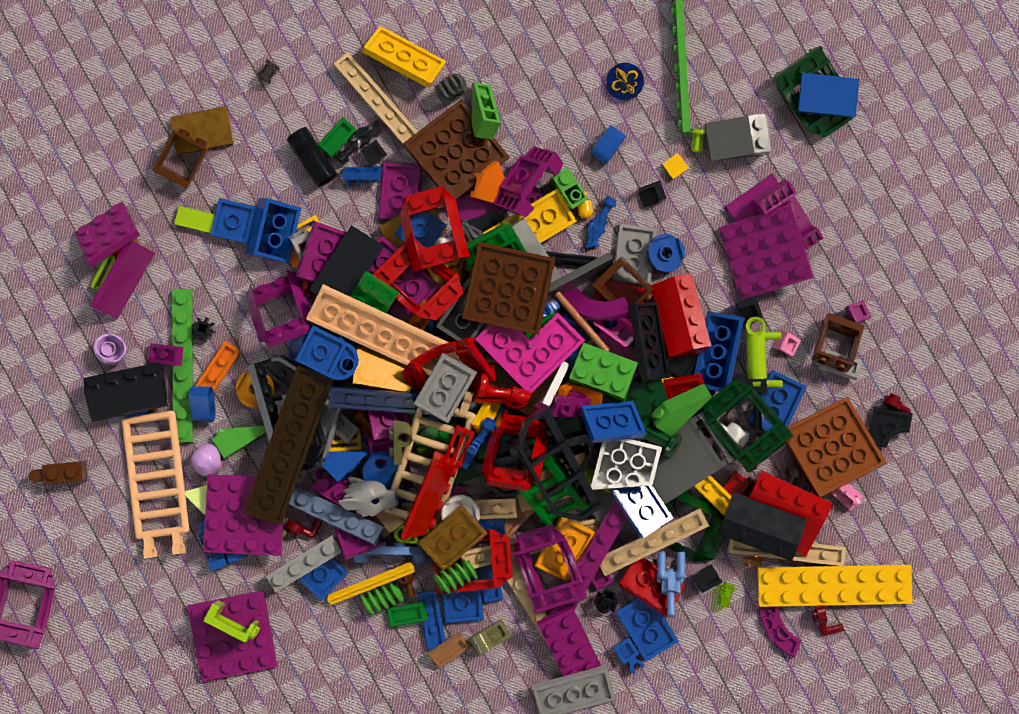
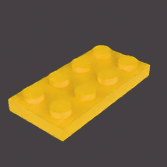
[362,26,446,88]

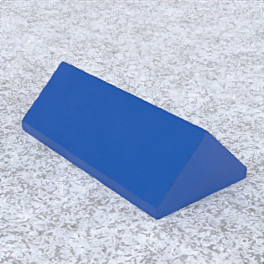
[694,311,745,392]

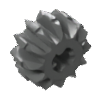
[435,73,468,103]

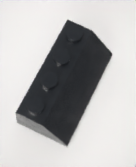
[83,362,168,422]
[718,492,807,561]

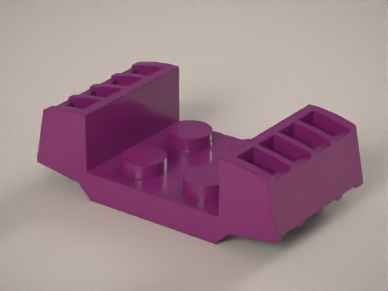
[493,146,564,218]
[753,179,824,250]

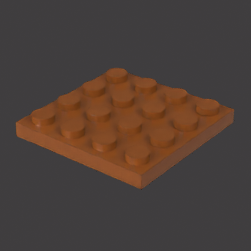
[786,397,887,498]

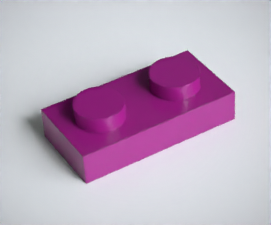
[149,343,183,366]

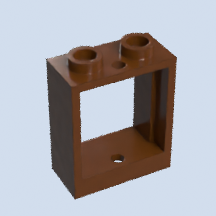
[152,128,210,189]
[593,257,654,303]
[811,312,865,373]

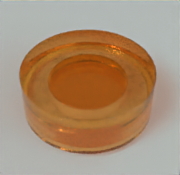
[743,556,762,567]

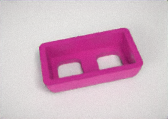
[593,317,634,348]

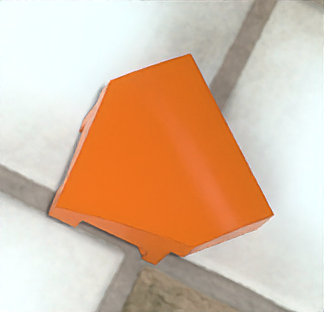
[470,161,505,204]

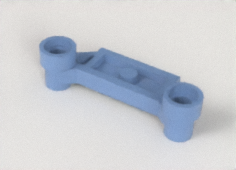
[354,543,427,564]

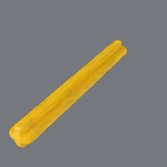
[327,562,415,605]

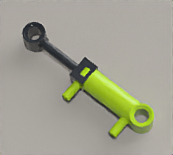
[746,317,783,445]

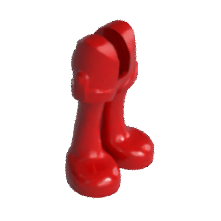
[472,373,531,409]

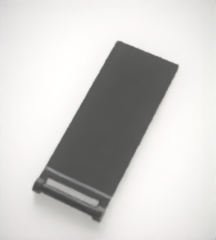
[593,410,736,534]

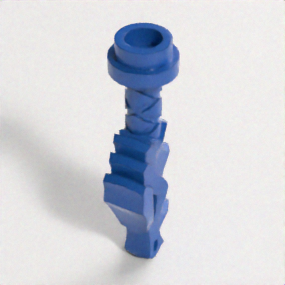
[585,196,617,249]
[462,417,496,470]

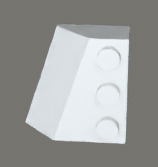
[591,439,662,490]

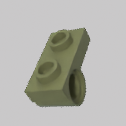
[389,421,413,465]
[468,619,511,656]

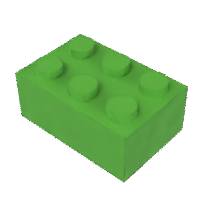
[569,343,638,402]

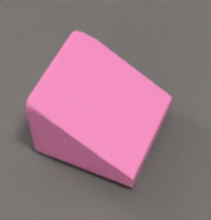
[772,330,801,357]

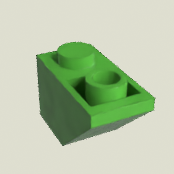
[548,167,588,209]

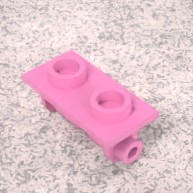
[831,484,863,511]

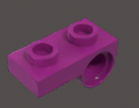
[550,391,591,417]

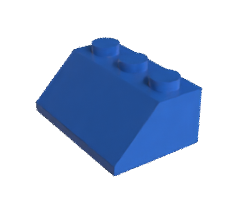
[245,198,301,264]
[322,451,370,482]

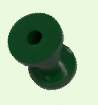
[635,417,682,459]

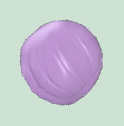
[93,334,127,365]
[191,444,223,477]

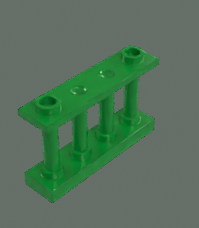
[511,454,590,526]

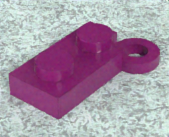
[312,468,347,508]

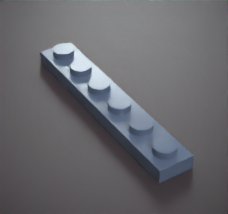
[288,486,384,546]

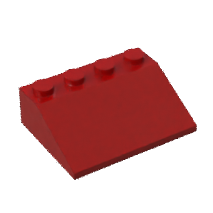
[401,451,458,539]
[747,471,833,556]

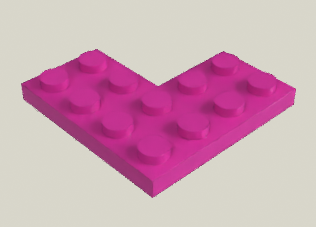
[475,313,585,393]

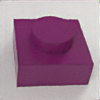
[845,300,871,323]

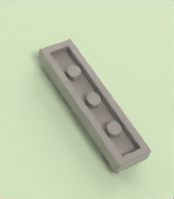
[266,535,342,592]

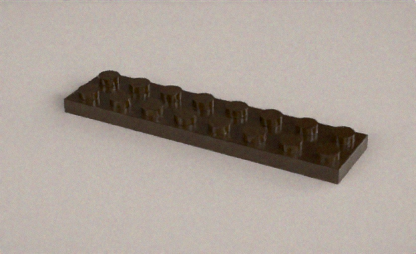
[243,365,334,526]

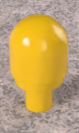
[577,192,593,219]

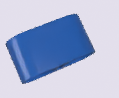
[590,125,626,165]
[189,386,216,422]

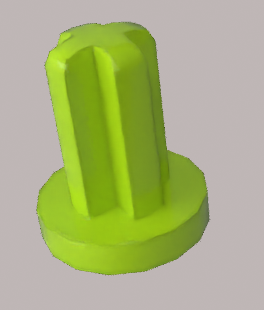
[690,125,706,152]

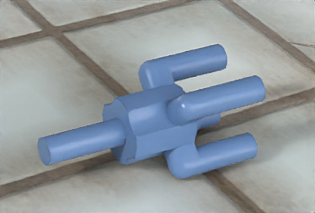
[657,551,685,617]

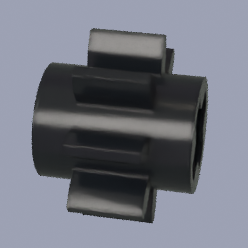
[192,317,216,341]
[593,590,619,614]

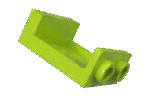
[204,600,260,643]

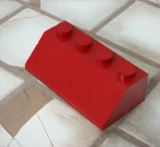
[651,274,711,359]

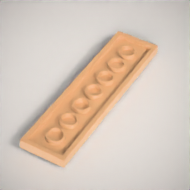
[306,285,460,376]

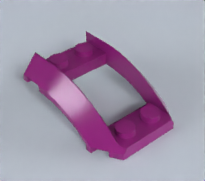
[246,269,311,347]
[512,524,587,614]
[0,560,55,650]

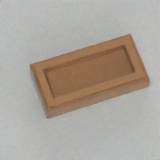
[428,631,471,669]

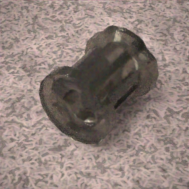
[256,59,280,85]

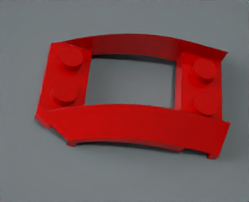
[400,186,470,272]
[372,239,463,321]
[402,337,496,393]
[482,409,550,491]
[433,529,513,594]

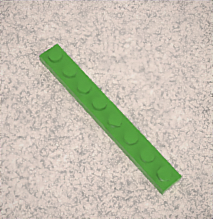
[671,0,690,135]
[172,289,193,442]

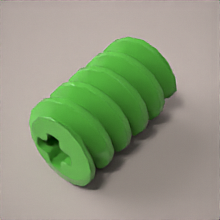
[433,559,478,595]
[360,580,404,615]

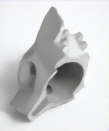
[339,477,399,517]

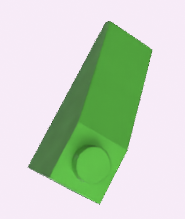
[472,82,501,140]
[650,384,712,436]
[212,425,267,458]

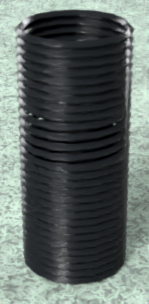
[287,127,337,187]

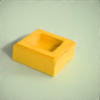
[662,153,689,180]

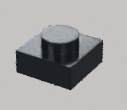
[361,140,388,166]

